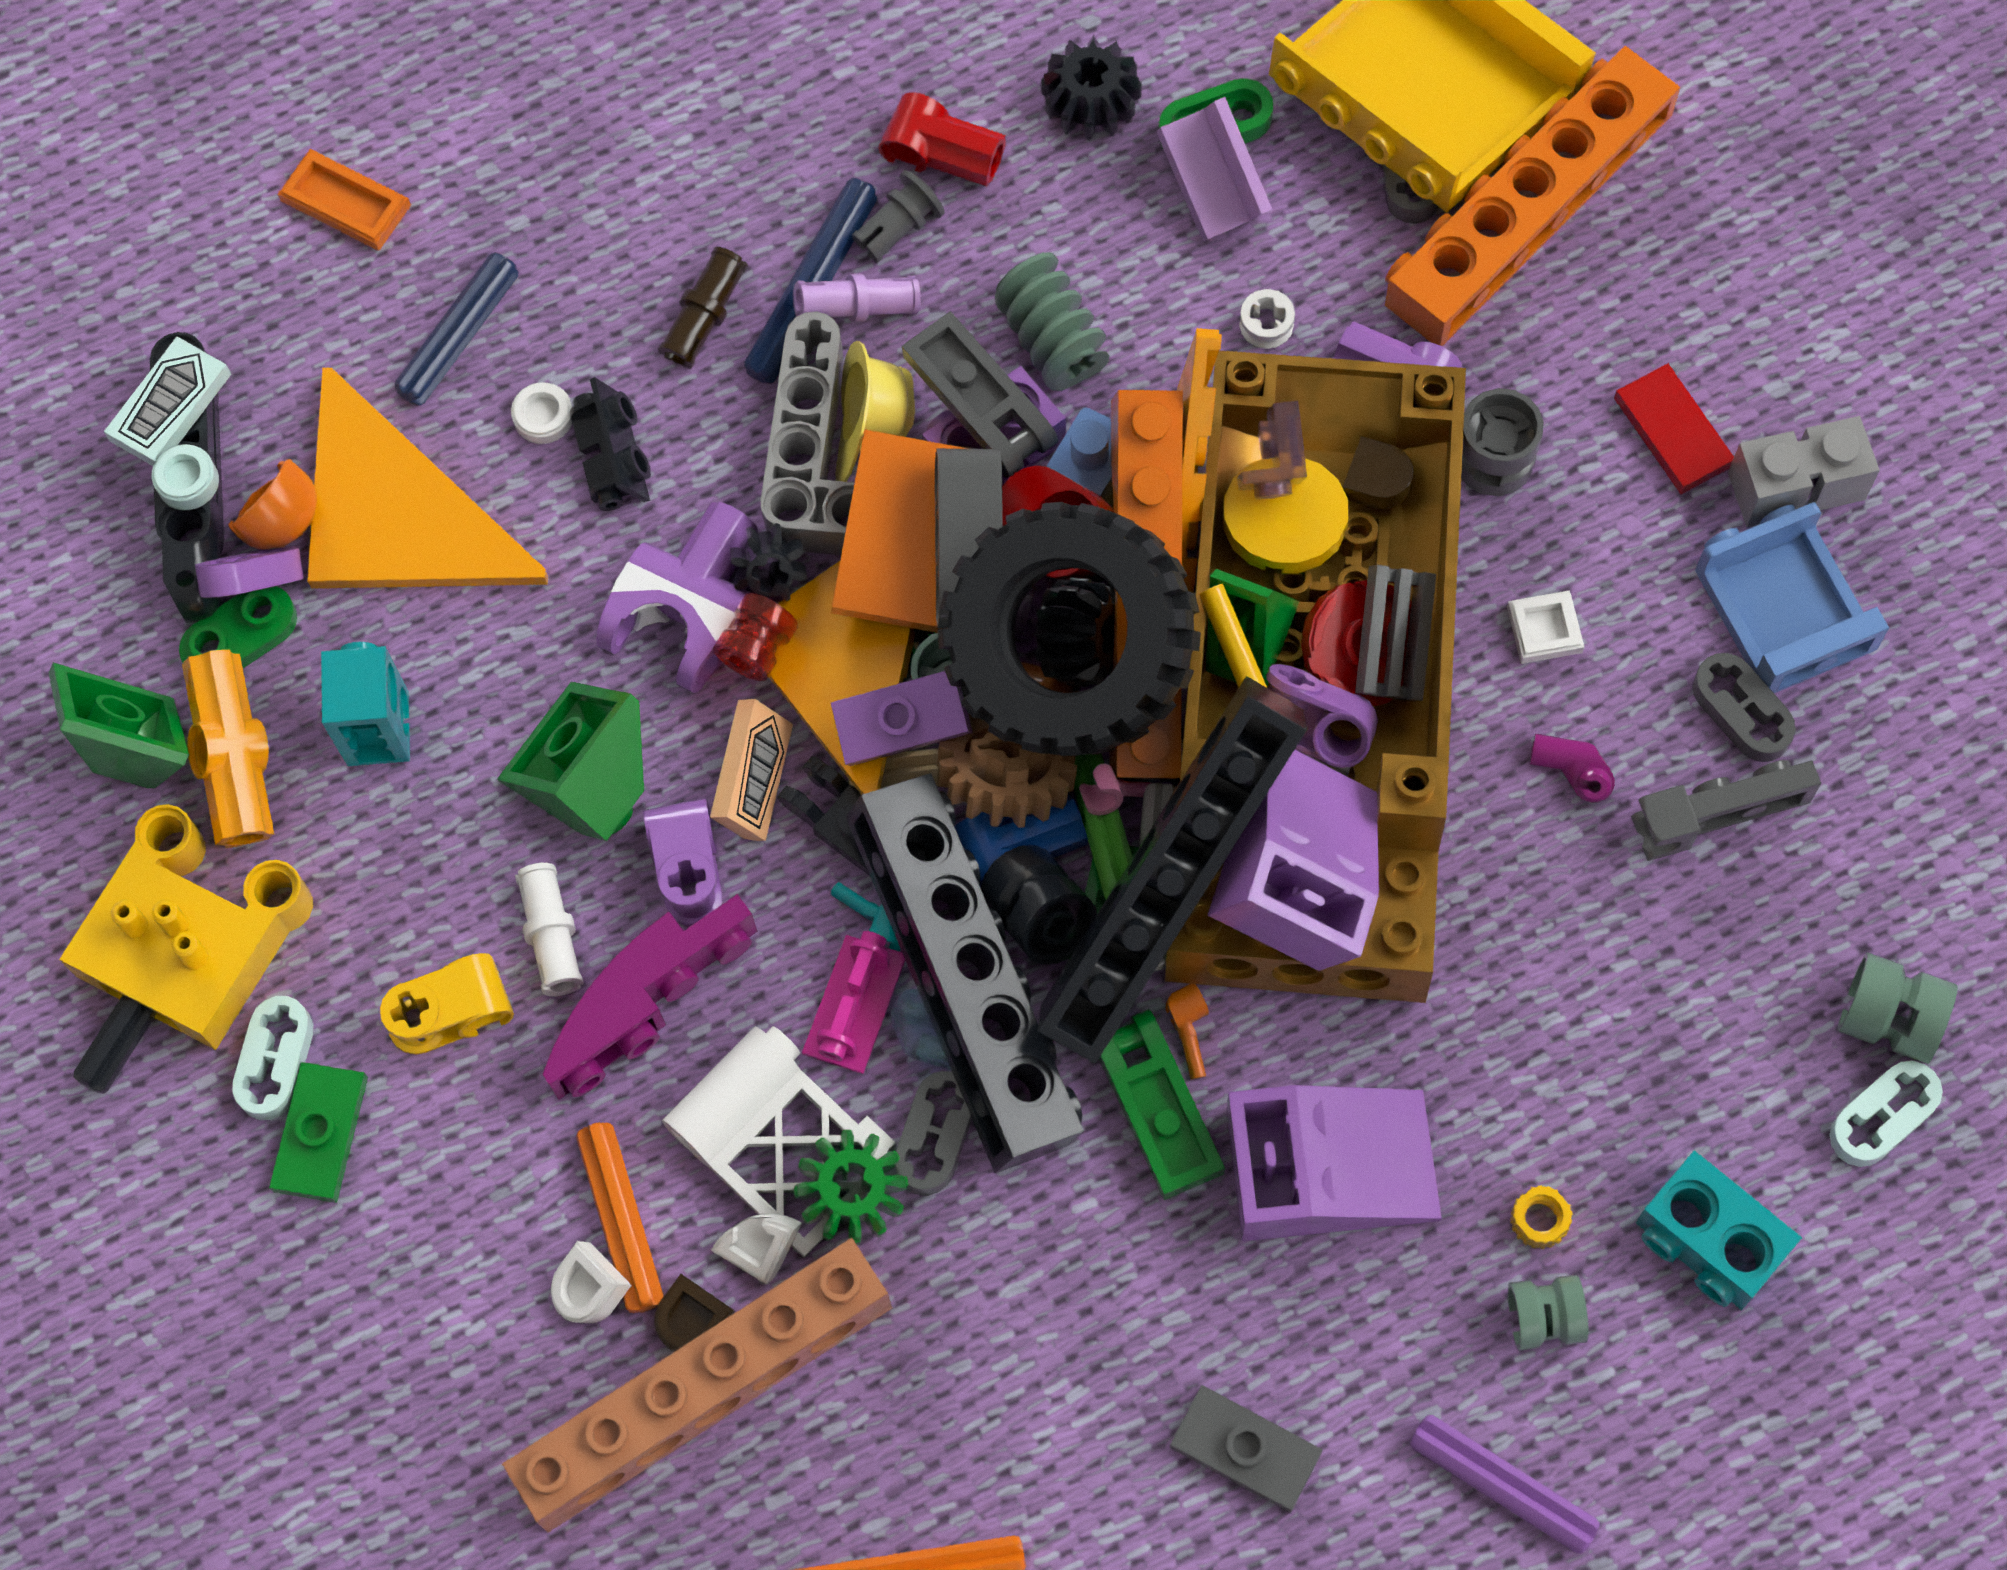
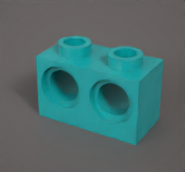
[321,642,410,766]
[1635,1150,1803,1310]

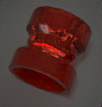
[712,593,799,681]

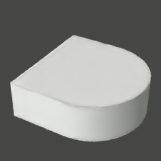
[551,1241,632,1323]

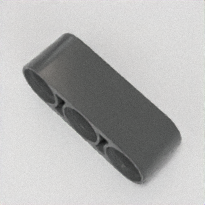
[935,448,1003,628]

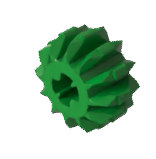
[794,1129,908,1245]

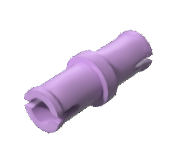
[793,273,921,323]

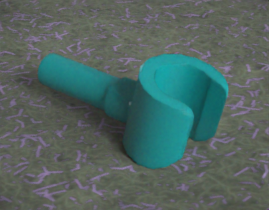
[831,882,901,952]

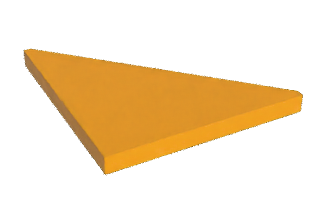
[1176,328,1222,593]
[307,368,548,589]
[737,561,916,795]

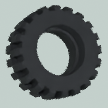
[938,502,1201,756]

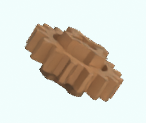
[937,713,1077,828]

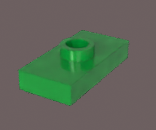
[269,1062,368,1203]

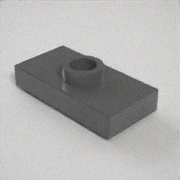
[1170,1385,1323,1513]

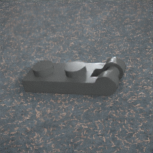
[902,311,1059,478]

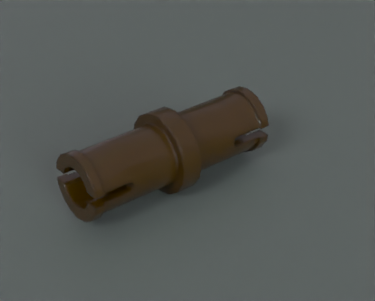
[658,247,748,369]

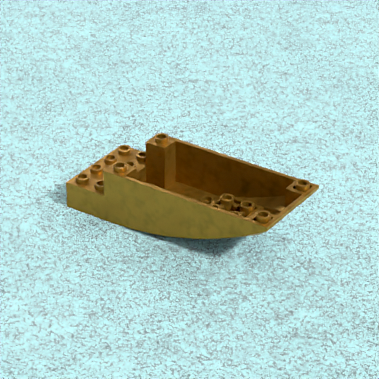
[1165,350,1466,1003]

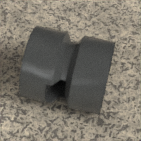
[1461,388,1544,496]

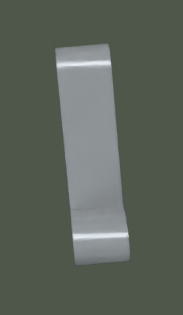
[760,311,854,555]

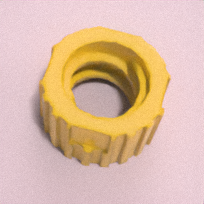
[1510,1185,1573,1249]

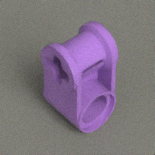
[1266,664,1378,768]
[643,798,722,927]

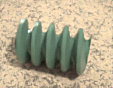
[994,252,1110,391]

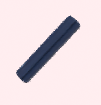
[394,252,518,406]

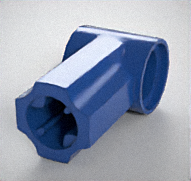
[954,792,1088,889]

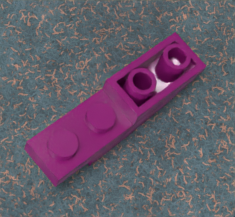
[542,894,758,1100]

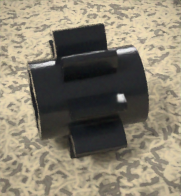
[730,523,807,605]

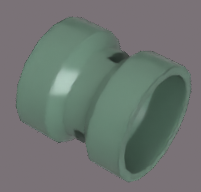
[1507,1275,1589,1351]

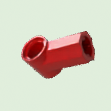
[878,92,1006,187]

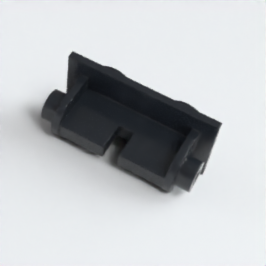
[570,377,651,511]

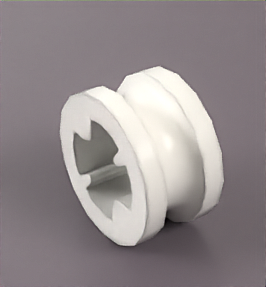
[1239,289,1295,349]

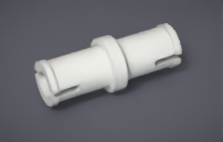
[515,863,584,996]

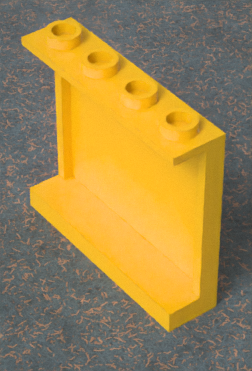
[1268,0,1596,213]

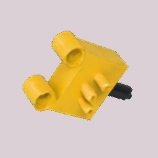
[59,804,313,1094]

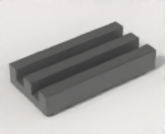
[1355,565,1437,702]

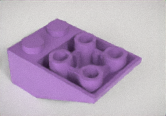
[1208,750,1379,971]
[1226,1085,1442,1241]

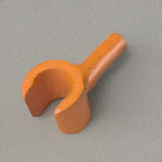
[1165,983,1209,1080]

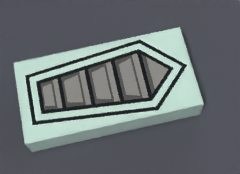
[104,337,231,466]

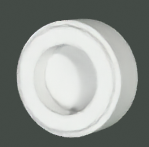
[511,383,572,444]

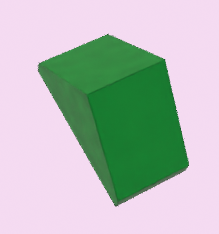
[1206,569,1300,686]

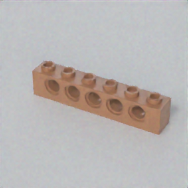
[502,1238,893,1533]

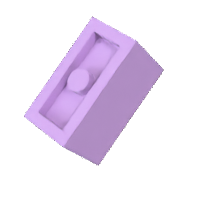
[1156,97,1272,241]

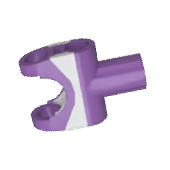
[596,502,758,693]

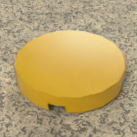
[1223,455,1348,574]

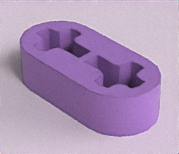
[195,546,304,598]

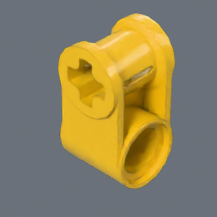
[380,953,514,1055]

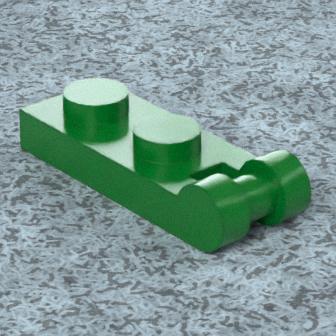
[1098,1009,1225,1200]

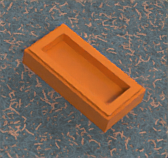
[278,149,411,251]

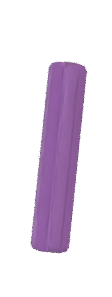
[1410,1415,1600,1554]

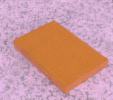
[831,429,968,633]

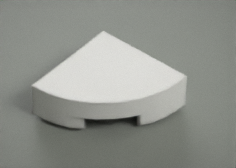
[711,1213,802,1285]

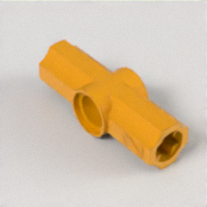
[182,650,274,848]

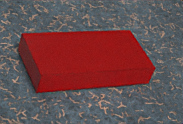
[1614,363,1734,494]

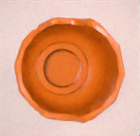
[228,459,317,550]

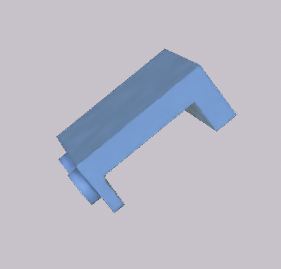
[1695,502,1889,693]

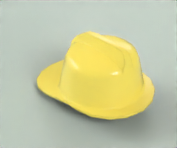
[835,341,915,482]

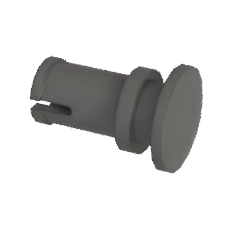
[851,170,945,264]

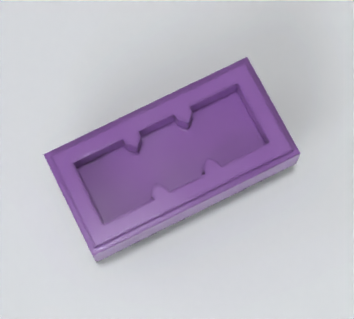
[830,671,973,766]

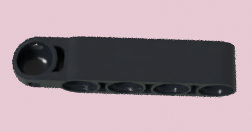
[150,332,224,623]

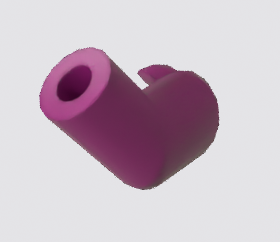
[1530,733,1615,803]

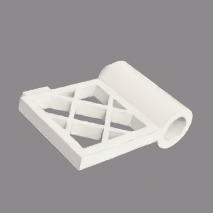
[662,1026,896,1258]

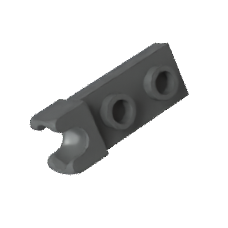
[1631,760,1821,861]

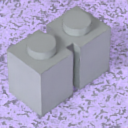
[1728,416,1880,527]

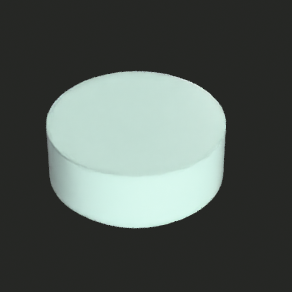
[152,444,219,510]

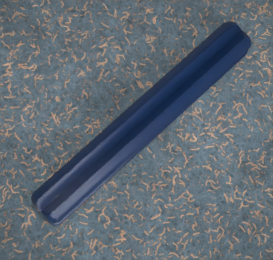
[744,178,877,384]

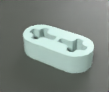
[232,996,313,1120]
[1829,1061,1943,1167]

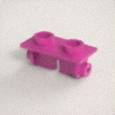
[802,931,906,1075]

